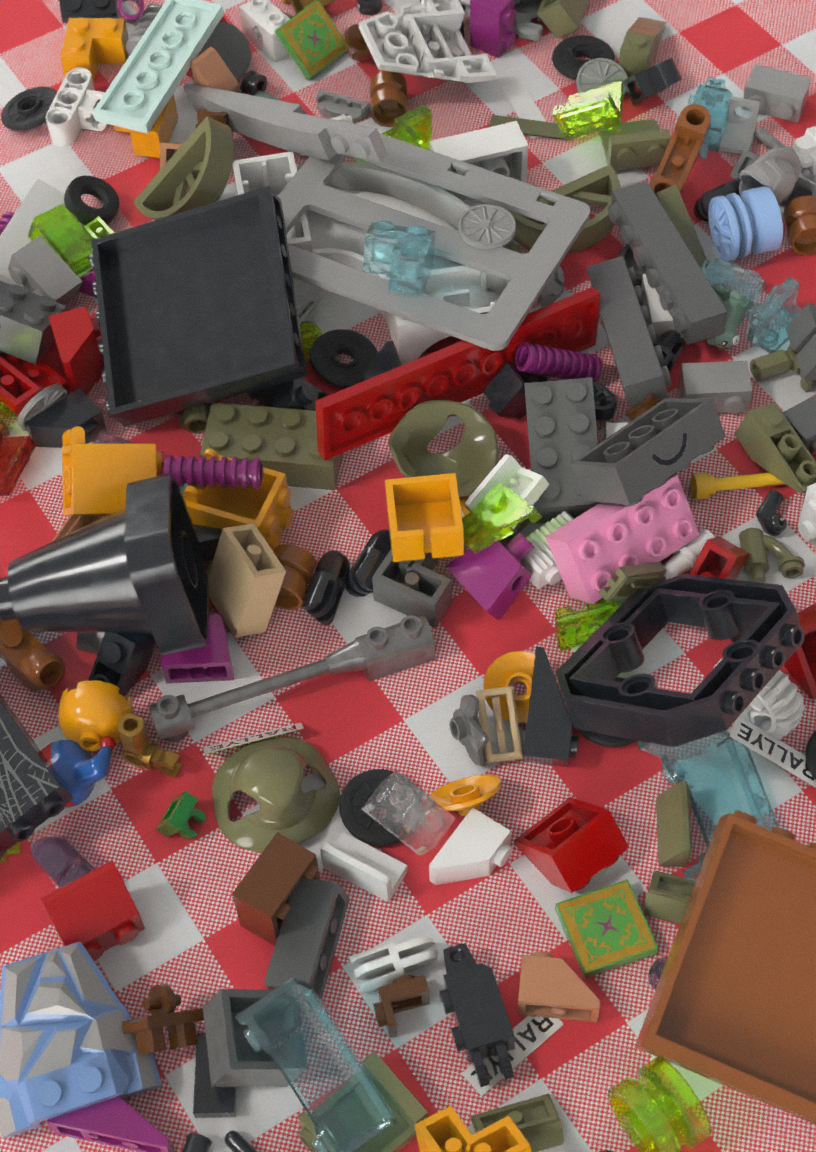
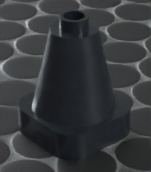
[0,473,209,655]

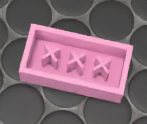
[545,474,700,604]

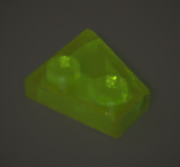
[462,482,542,554]

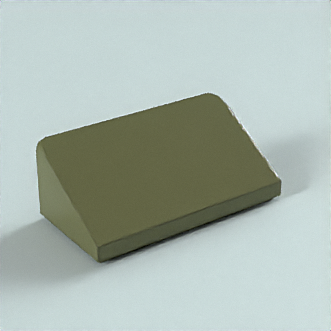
[656,781,692,867]
[644,871,696,924]
[470,1094,564,1152]

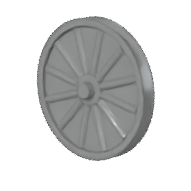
[576,58,628,107]
[458,204,516,249]
[17,384,68,431]

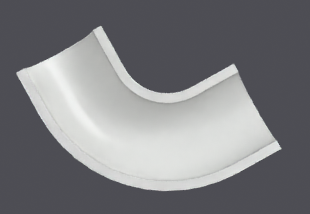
[232,151,509,365]

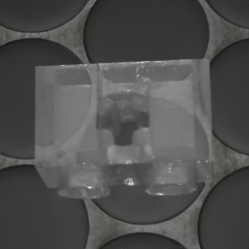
[362,771,456,856]

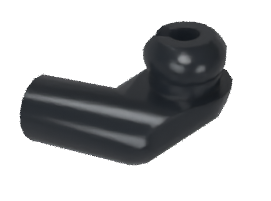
[756,490,787,536]

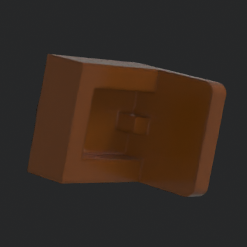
[373,975,430,1038]

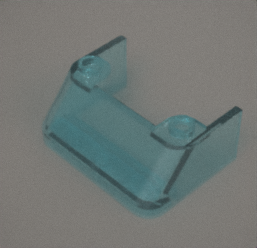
[637,731,780,882]
[235,977,399,1152]

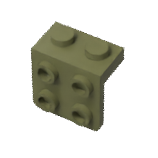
[599,119,671,171]

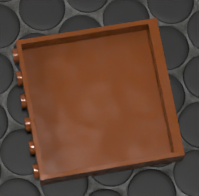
[635,811,816,1125]

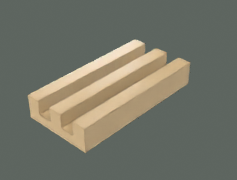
[476,686,523,765]

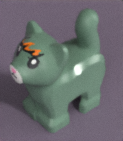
[707,284,754,352]

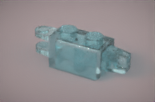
[687,77,732,159]

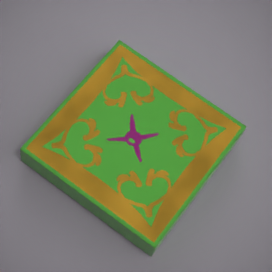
[274,0,350,80]
[555,879,658,979]

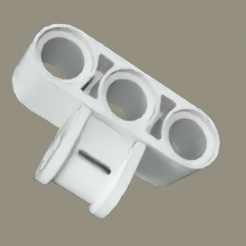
[46,68,107,147]

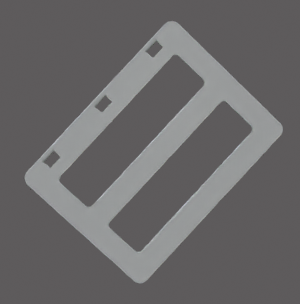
[278,133,590,351]

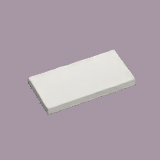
[0,179,83,288]

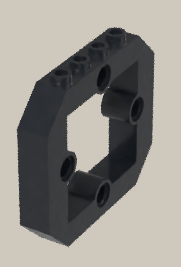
[556,574,805,747]

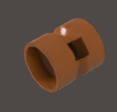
[369,71,409,127]
[783,196,816,256]
[273,544,317,610]

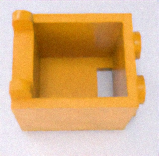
[62,426,162,516]
[183,448,294,551]

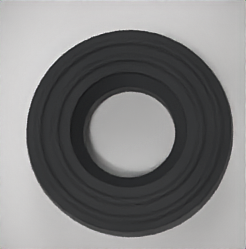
[64,175,120,225]

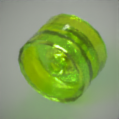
[608,1056,712,1152]

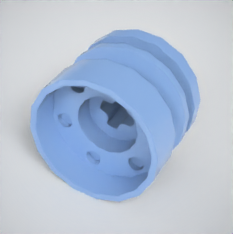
[708,186,783,262]

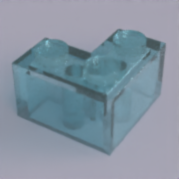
[363,221,436,295]

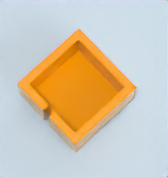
[385,473,464,562]

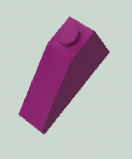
[47,1096,175,1152]

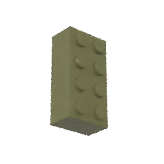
[200,402,342,490]

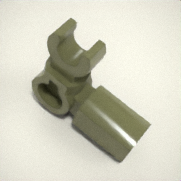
[750,343,813,392]

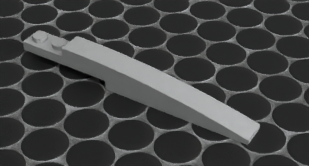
[183,83,388,162]

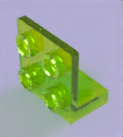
[552,81,624,141]

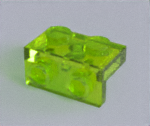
[394,104,432,150]

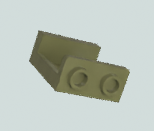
[298,1051,429,1152]

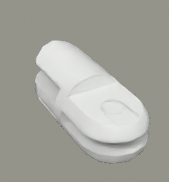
[349,936,438,994]

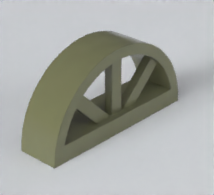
[133,116,234,220]
[508,164,620,253]

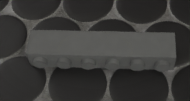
[608,181,727,345]
[586,256,672,408]

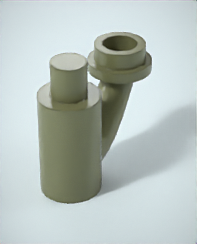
[739,528,805,583]

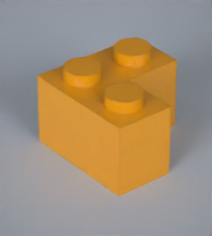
[60,17,129,83]
[113,94,178,158]
[415,1106,532,1152]

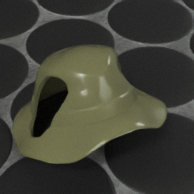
[388,400,499,497]
[212,737,340,853]

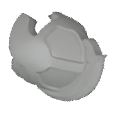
[738,147,803,205]

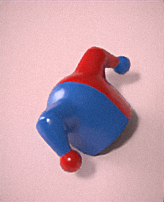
[41,736,116,808]

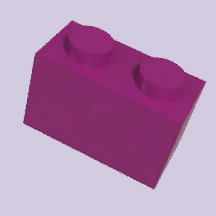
[470,0,516,58]

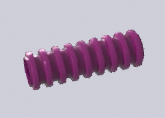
[118,0,144,23]
[515,342,602,382]
[163,455,263,489]

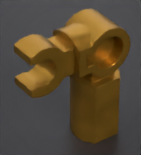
[117,712,183,778]

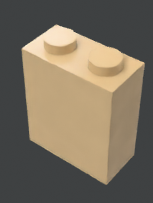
[208,523,286,638]

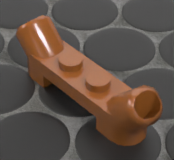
[649,104,711,202]
[0,617,65,691]

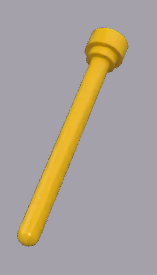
[690,472,785,500]

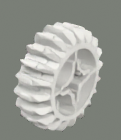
[713,658,805,740]

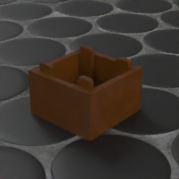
[232,832,320,946]

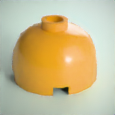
[58,681,134,751]

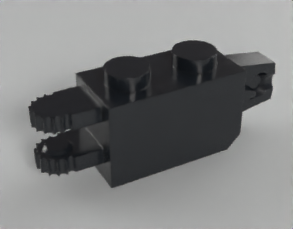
[439,943,515,1087]

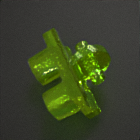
[555,598,619,650]

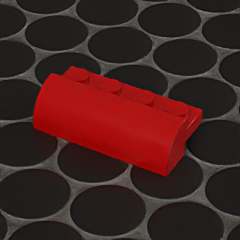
[0,351,69,416]

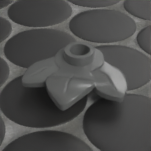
[449,694,489,767]

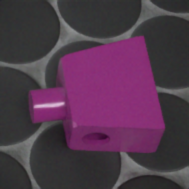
[446,532,534,620]
[161,604,234,684]

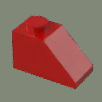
[689,537,750,580]

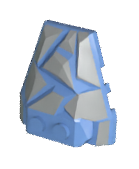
[0,942,162,1139]

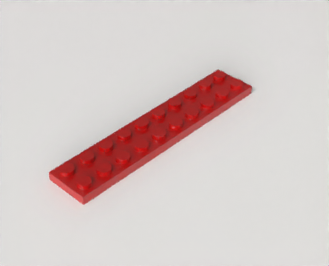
[316,287,601,461]

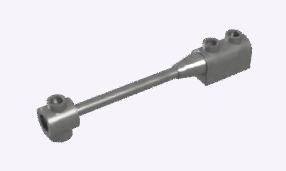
[148,615,435,742]

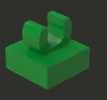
[155,791,206,840]

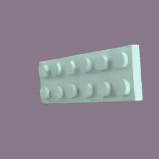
[93,0,224,134]

